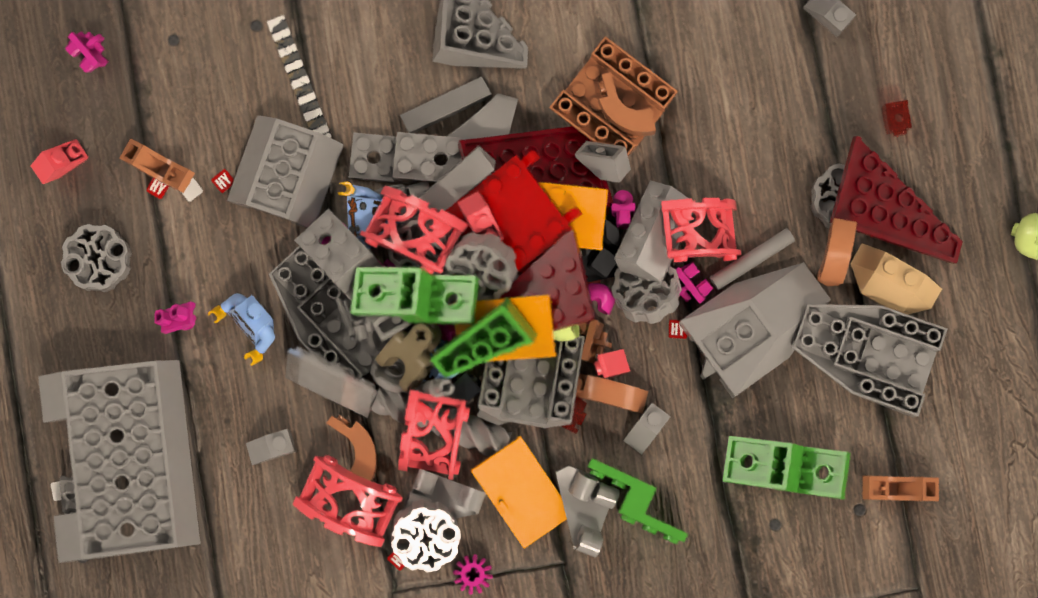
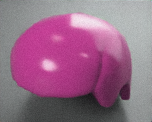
[588,283,615,315]

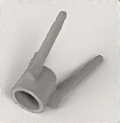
[336,297,373,341]

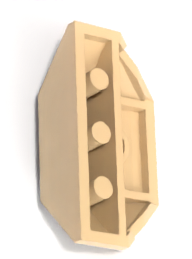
[850,243,942,315]

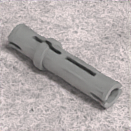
[415,379,453,397]

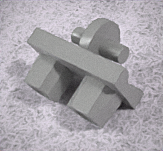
[60,476,77,514]

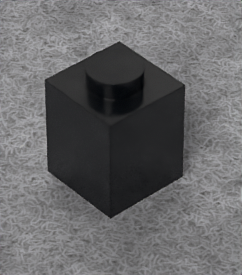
[449,373,482,405]

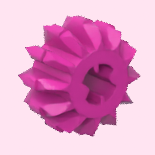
[453,554,493,594]

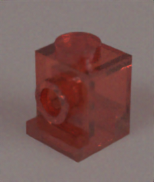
[881,100,912,137]
[561,397,587,434]

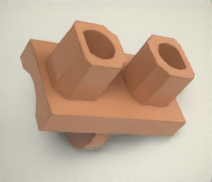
[579,320,612,364]

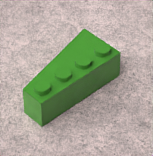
[430,298,538,378]

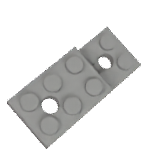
[349,132,466,185]
[294,209,388,327]

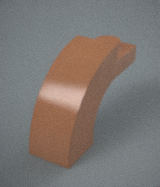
[598,72,656,136]
[119,139,195,193]
[816,218,857,286]
[575,374,648,414]
[327,415,378,481]
[862,476,939,501]

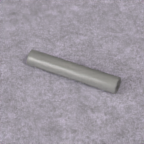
[709,228,795,290]

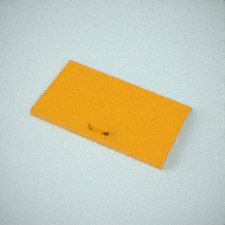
[538,182,608,250]
[453,295,556,362]
[471,436,567,548]

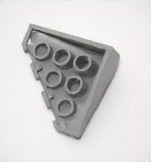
[432,0,528,69]

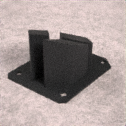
[580,214,620,283]

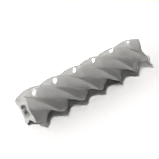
[371,387,512,457]

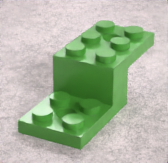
[351,267,479,324]
[722,436,851,499]
[587,458,688,544]

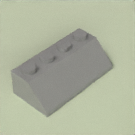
[615,180,693,283]

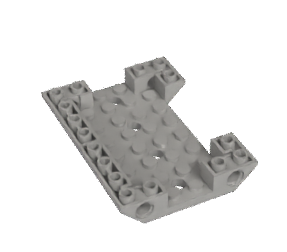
[38,360,200,563]

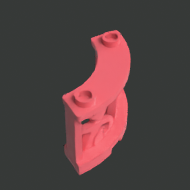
[359,186,468,275]
[661,198,742,262]
[398,390,470,480]
[292,455,403,547]

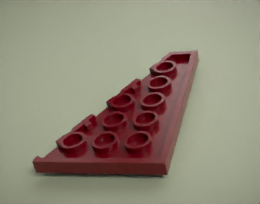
[458,126,613,207]
[830,136,963,264]
[500,231,596,332]

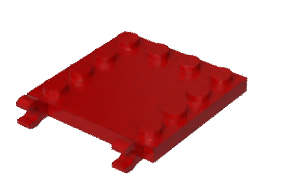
[445,150,582,273]

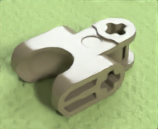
[376,323,442,393]

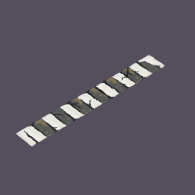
[267,15,332,138]

